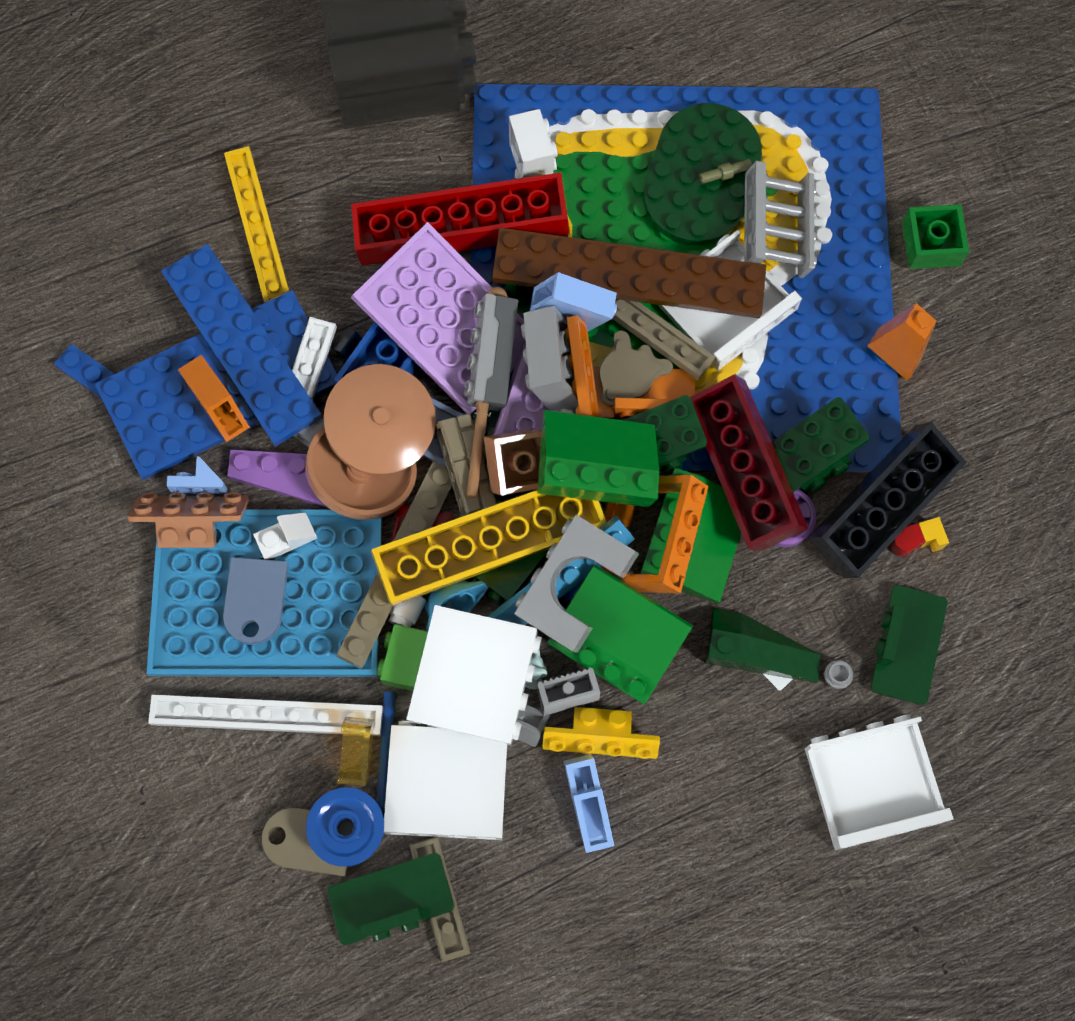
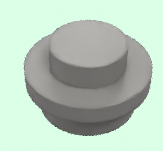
[824,660,853,689]

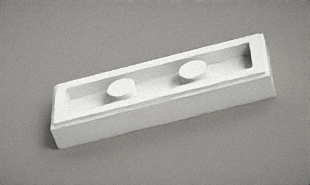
[292,317,337,400]

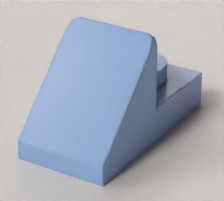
[167,456,228,495]

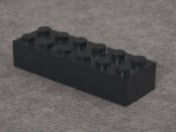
[808,422,967,578]

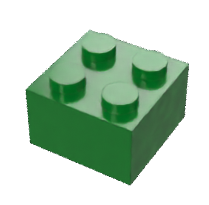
[902,204,969,269]

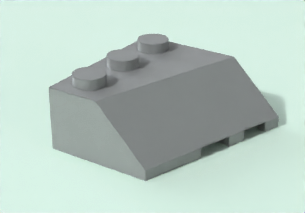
[521,305,579,412]

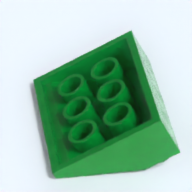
[537,410,659,507]
[641,468,741,604]
[547,565,693,705]

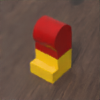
[890,517,949,557]

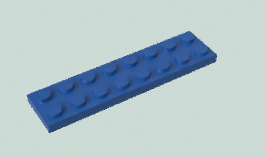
[161,244,322,447]

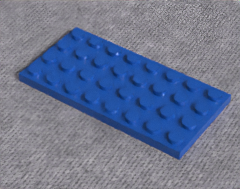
[95,290,337,481]

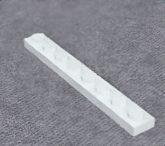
[148,695,383,736]

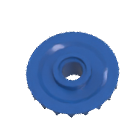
[306,788,384,867]

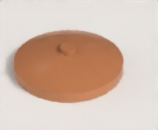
[324,364,436,476]
[305,427,417,520]

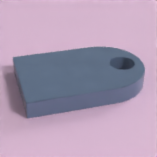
[223,557,289,645]

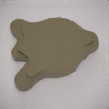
[599,331,673,407]

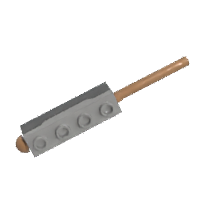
[464,287,518,498]

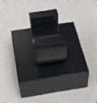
[331,328,362,363]

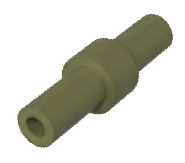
[699,159,752,184]

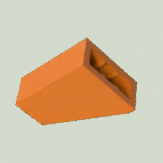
[867,303,936,380]
[178,355,250,442]

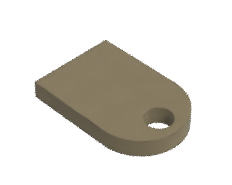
[262,808,354,877]

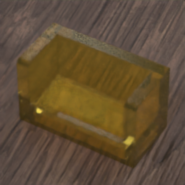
[337,717,375,786]

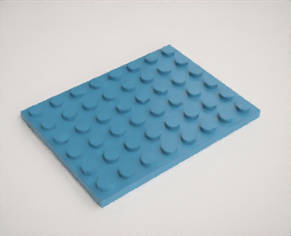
[146,509,382,677]

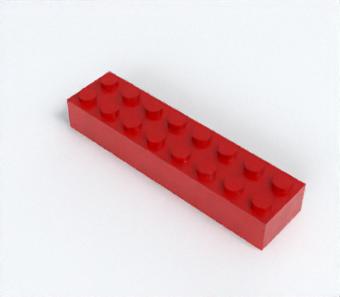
[351,172,570,266]

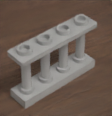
[744,161,817,278]

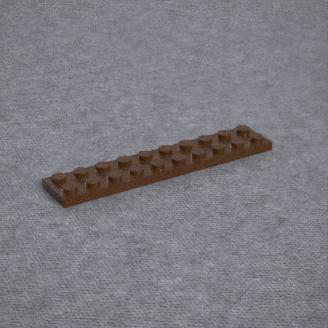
[492,228,767,318]

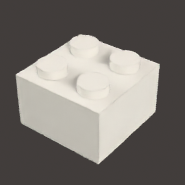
[509,109,558,178]

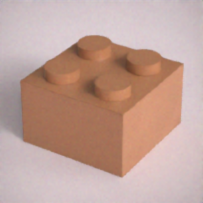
[484,428,542,495]

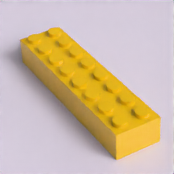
[371,490,607,606]

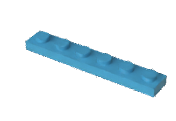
[487,516,635,625]

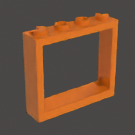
[600,475,708,594]

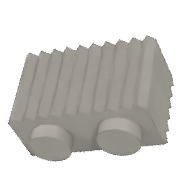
[537,667,600,716]

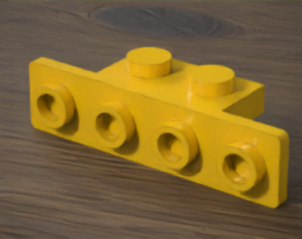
[543,707,660,759]

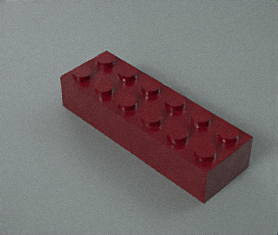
[690,374,809,552]

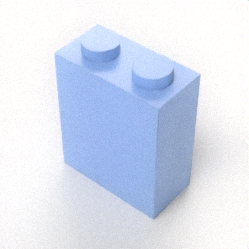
[530,272,617,331]

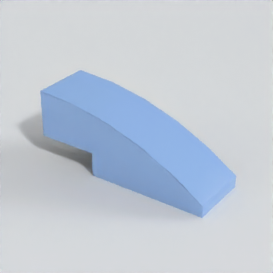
[563,754,614,853]

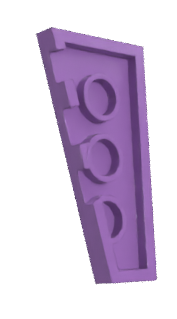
[227,450,331,510]

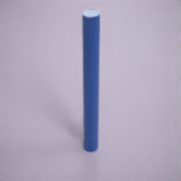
[376,692,396,809]

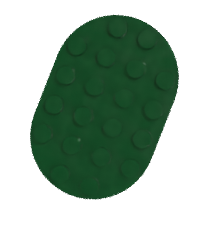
[643,103,762,245]

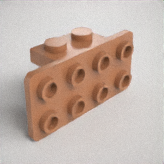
[127,492,249,548]

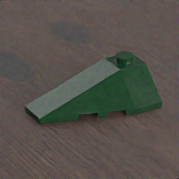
[705,608,821,683]

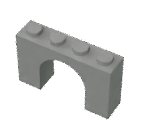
[514,515,639,652]

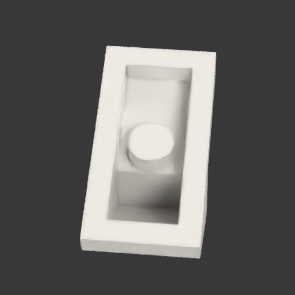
[253,513,317,560]

